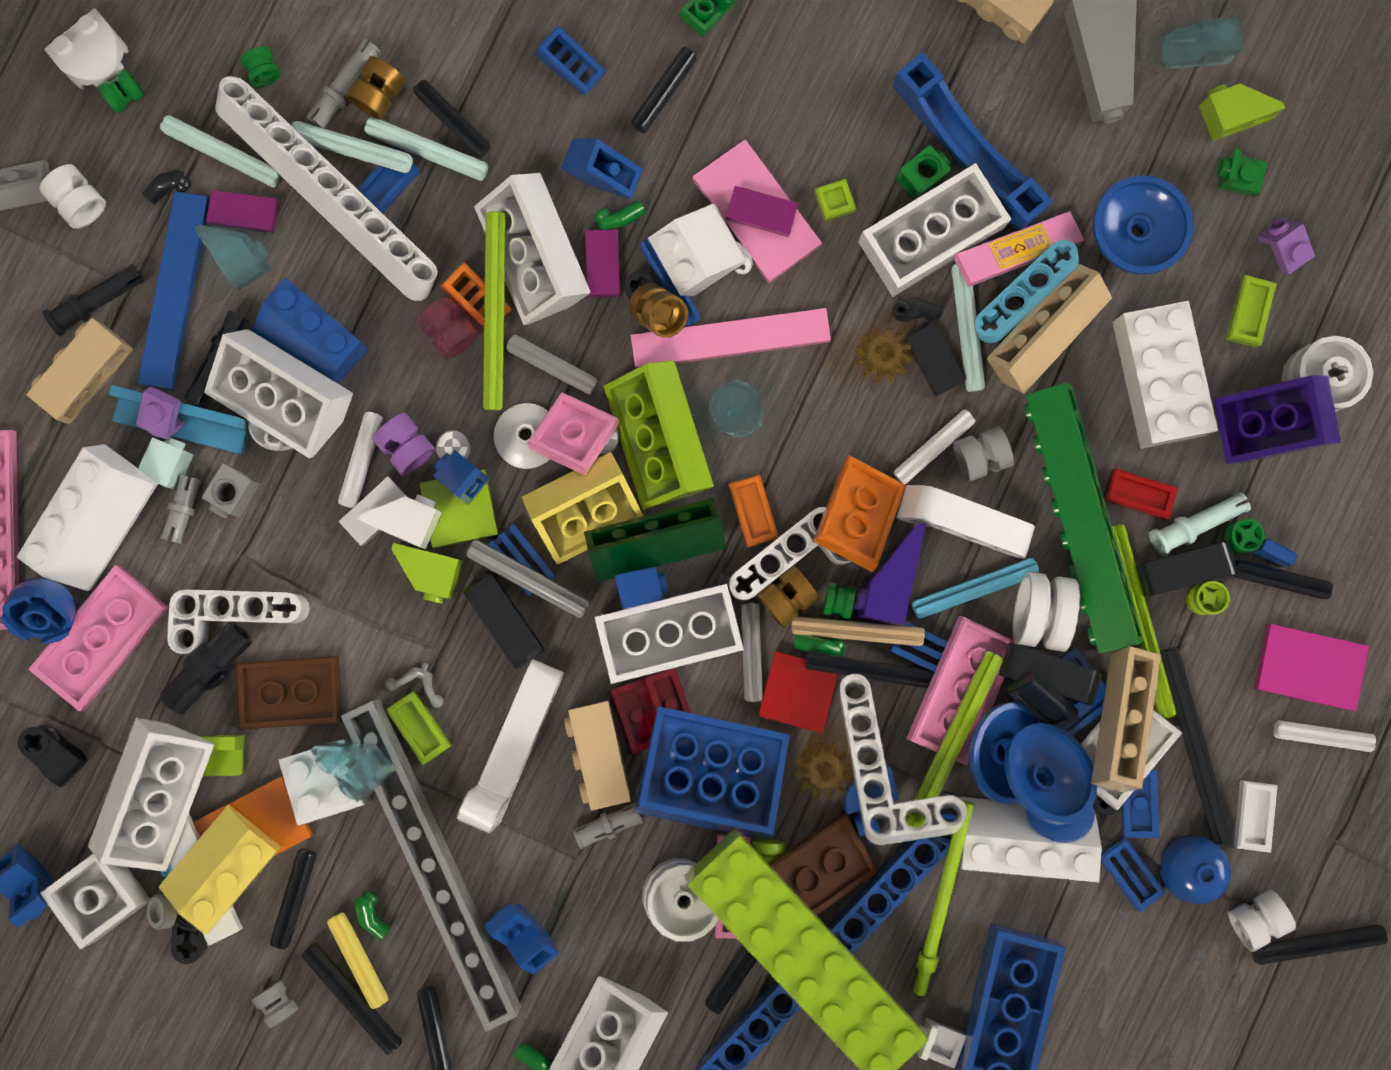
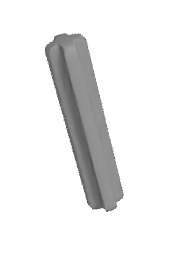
[506,335,597,394]
[741,603,763,702]

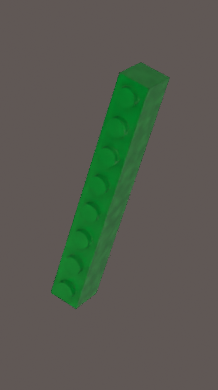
[1024,383,1144,654]

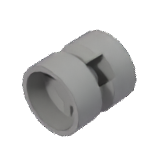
[953,426,1014,482]

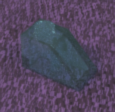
[1162,17,1243,69]
[194,224,272,290]

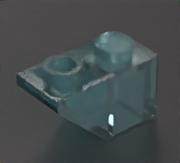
[310,742,397,802]

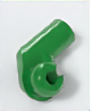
[794,635,845,656]
[354,890,391,941]

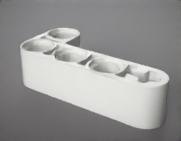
[896,485,1035,559]
[728,507,851,601]
[167,590,310,654]

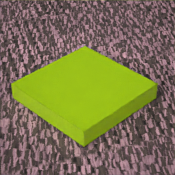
[419,469,499,549]

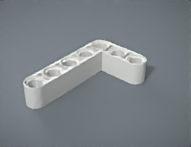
[457,659,564,833]
[840,674,966,845]

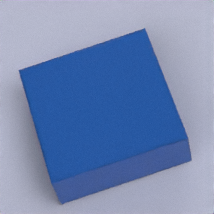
[1251,539,1297,567]

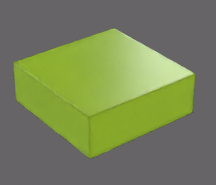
[814,179,856,222]

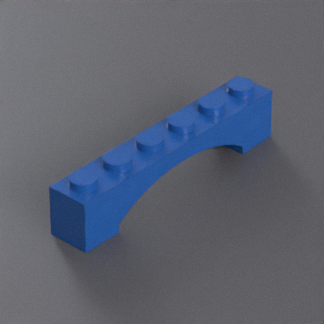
[892,52,1053,231]

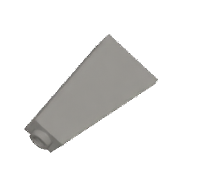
[1064,0,1137,124]

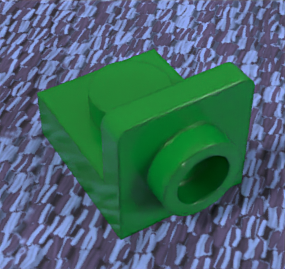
[1217,148,1267,197]

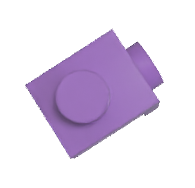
[1258,218,1315,274]
[136,386,183,439]

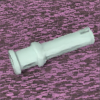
[1149,492,1251,557]

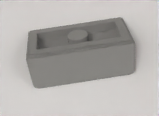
[0,160,50,211]

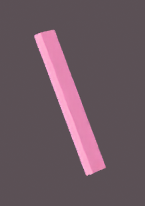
[631,308,831,369]
[0,430,20,630]

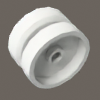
[1281,336,1374,412]
[1012,572,1080,652]
[642,858,719,941]

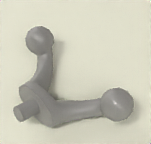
[385,663,444,708]

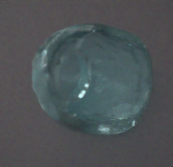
[709,380,765,438]

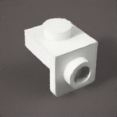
[916,1018,966,1069]

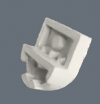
[44,8,128,89]

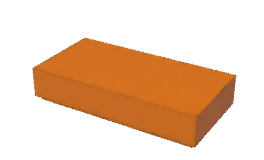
[728,474,779,548]

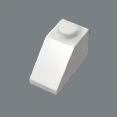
[358,494,442,549]

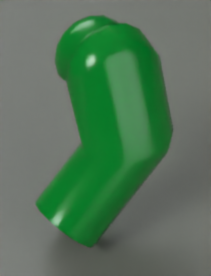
[594,201,645,230]
[514,1042,552,1070]

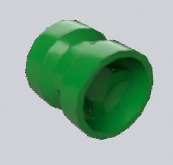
[97,68,145,114]

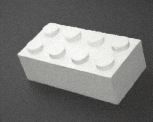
[858,163,1011,297]
[1112,301,1218,449]
[595,584,744,684]

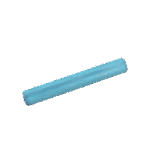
[912,558,1039,619]

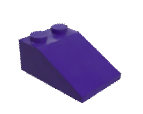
[853,522,926,625]

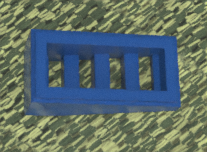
[534,25,607,96]

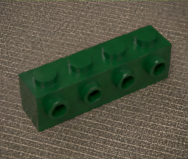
[584,498,727,582]

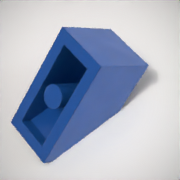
[561,138,643,199]
[433,450,490,504]
[615,567,669,610]

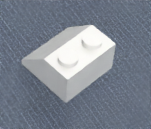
[648,204,747,296]

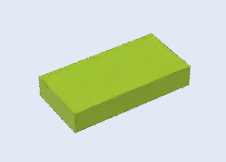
[1226,275,1277,348]
[386,691,452,765]

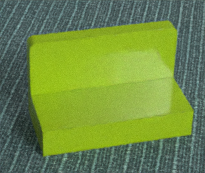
[197,735,245,776]

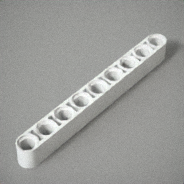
[215,76,438,301]

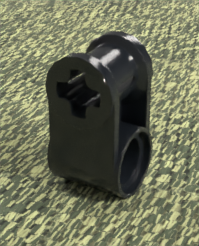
[17,725,88,787]

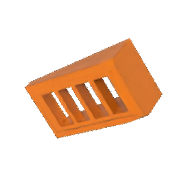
[440,262,512,328]

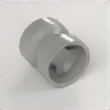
[251,980,299,1029]

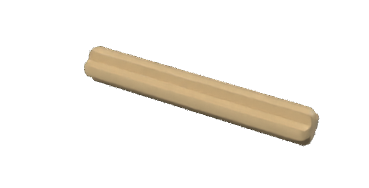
[791,616,925,646]

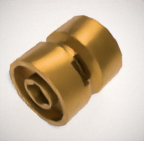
[345,56,406,120]
[629,283,688,338]
[756,565,820,628]

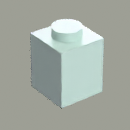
[138,437,194,490]

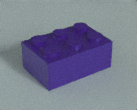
[1214,375,1341,464]

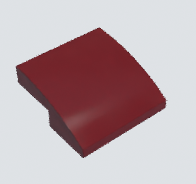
[608,668,691,754]

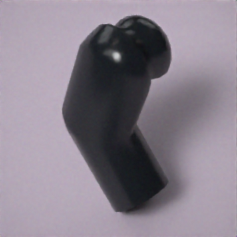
[142,170,191,205]
[892,297,943,323]

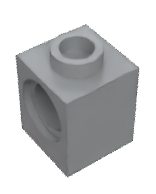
[202,463,260,518]

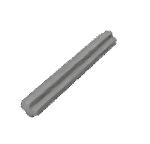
[467,540,589,618]

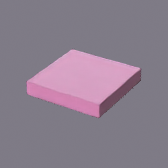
[527,392,619,476]

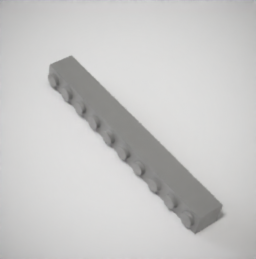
[341,700,522,1032]

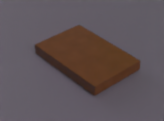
[236,656,342,730]
[768,813,879,915]

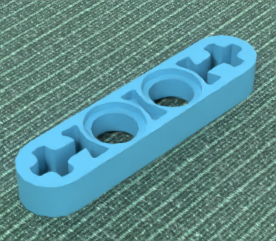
[974,240,1079,343]

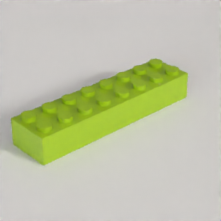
[684,828,929,1070]

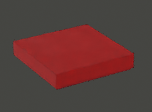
[758,651,838,733]

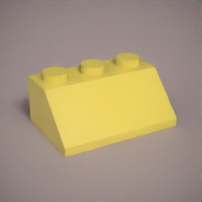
[522,452,643,565]
[159,805,281,935]

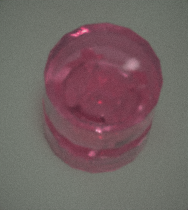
[416,296,479,360]

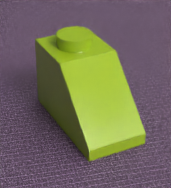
[1199,84,1285,141]
[391,543,463,604]

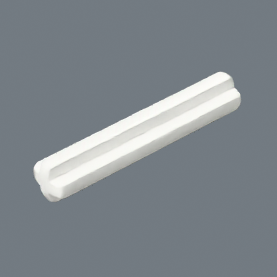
[893,410,975,484]
[338,412,383,508]
[1273,720,1376,752]

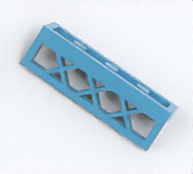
[109,385,250,455]

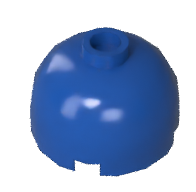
[1,578,76,644]
[1159,835,1231,904]

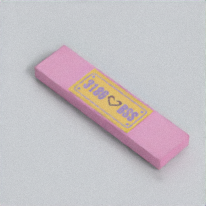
[954,211,1084,287]

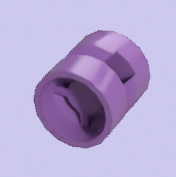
[372,413,436,476]

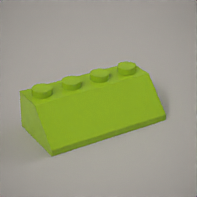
[604,360,714,511]

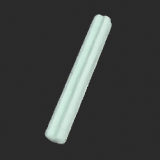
[160,115,282,187]
[364,117,488,181]
[292,121,413,173]
[952,264,985,392]

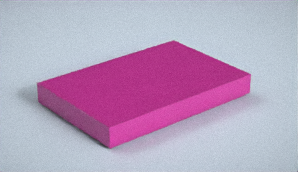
[1254,624,1369,711]

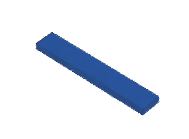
[138,191,210,391]

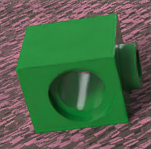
[896,145,952,201]

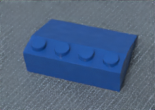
[634,706,790,841]

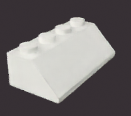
[474,173,591,325]
[204,329,354,458]
[17,444,158,591]
[88,718,214,872]
[959,796,1102,882]
[549,976,668,1070]

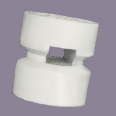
[39,164,106,228]
[1228,889,1296,952]

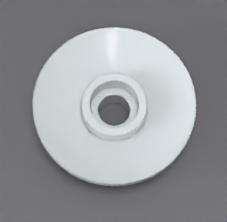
[494,403,550,469]

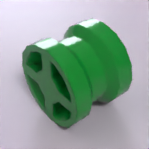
[240,47,281,87]
[1223,519,1265,553]
[823,582,856,619]

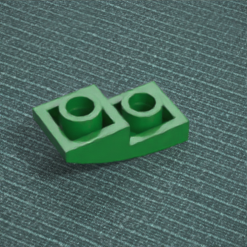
[679,0,738,37]

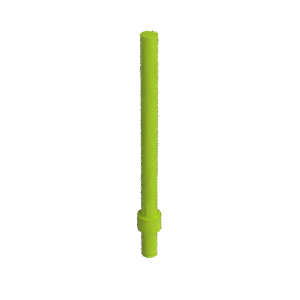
[913,800,974,996]

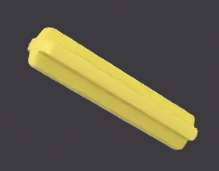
[327,912,388,1009]

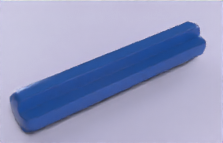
[640,238,700,327]

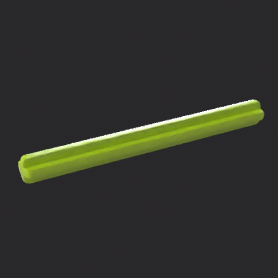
[483,211,506,411]
[1112,524,1177,719]
[905,651,1003,828]

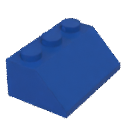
[251,278,369,384]

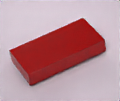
[1104,468,1178,520]

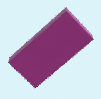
[726,186,798,237]
[206,190,279,233]
[585,230,620,298]

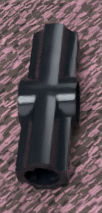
[160,621,253,715]

